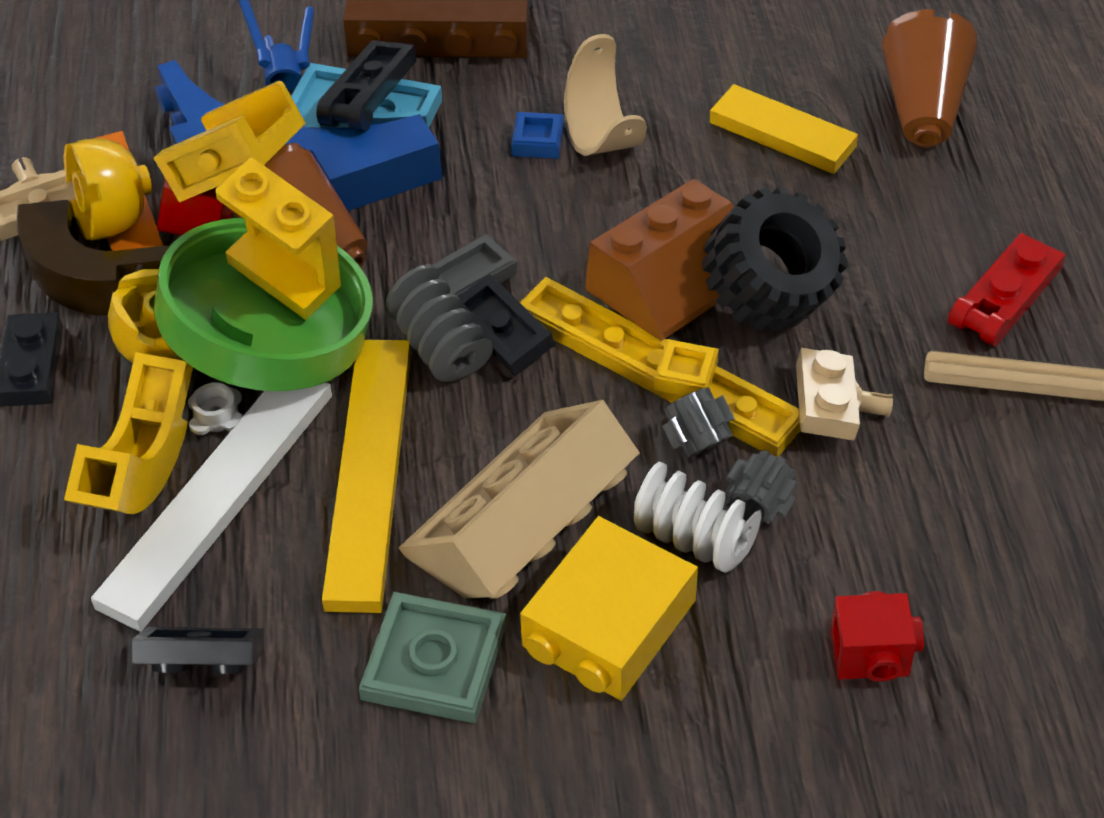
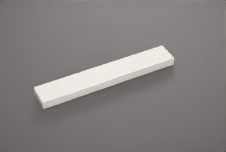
[91,382,332,632]

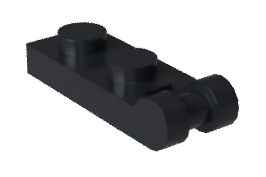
[316,40,416,130]

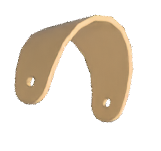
[564,34,647,156]

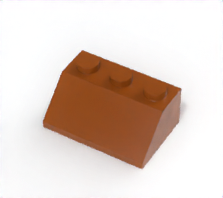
[585,179,734,341]

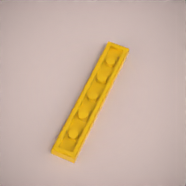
[520,277,801,457]
[322,340,411,613]

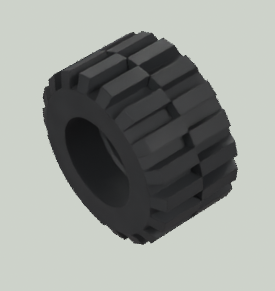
[702,187,847,332]

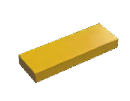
[709,84,858,174]

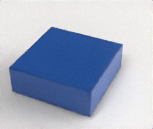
[511,112,564,159]

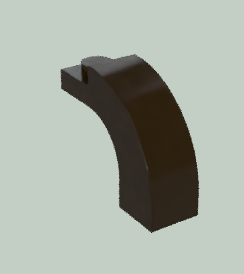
[17,200,169,316]

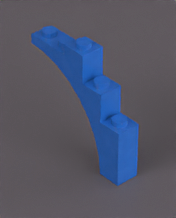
[155,60,442,211]

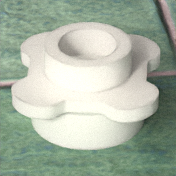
[188,383,242,435]

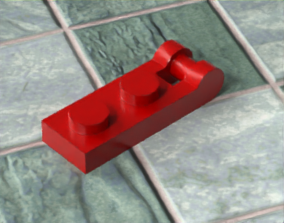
[947,233,1066,347]

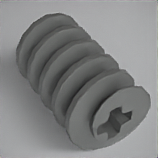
[386,264,494,382]

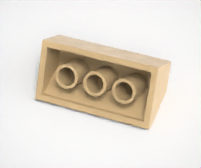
[398,400,640,599]

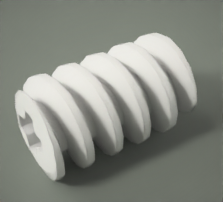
[634,461,761,573]

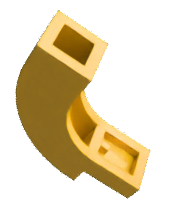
[64,352,193,514]

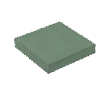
[359,592,507,724]

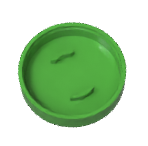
[154,218,373,391]

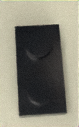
[458,273,555,376]
[0,312,63,407]
[132,627,264,674]

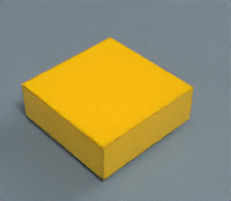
[654,339,719,396]

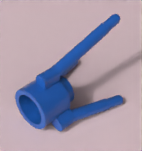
[239,0,314,92]

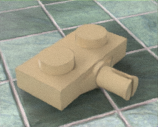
[0,157,76,241]
[796,348,893,441]

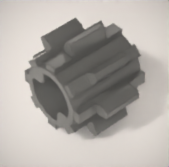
[662,387,735,458]
[725,450,798,526]

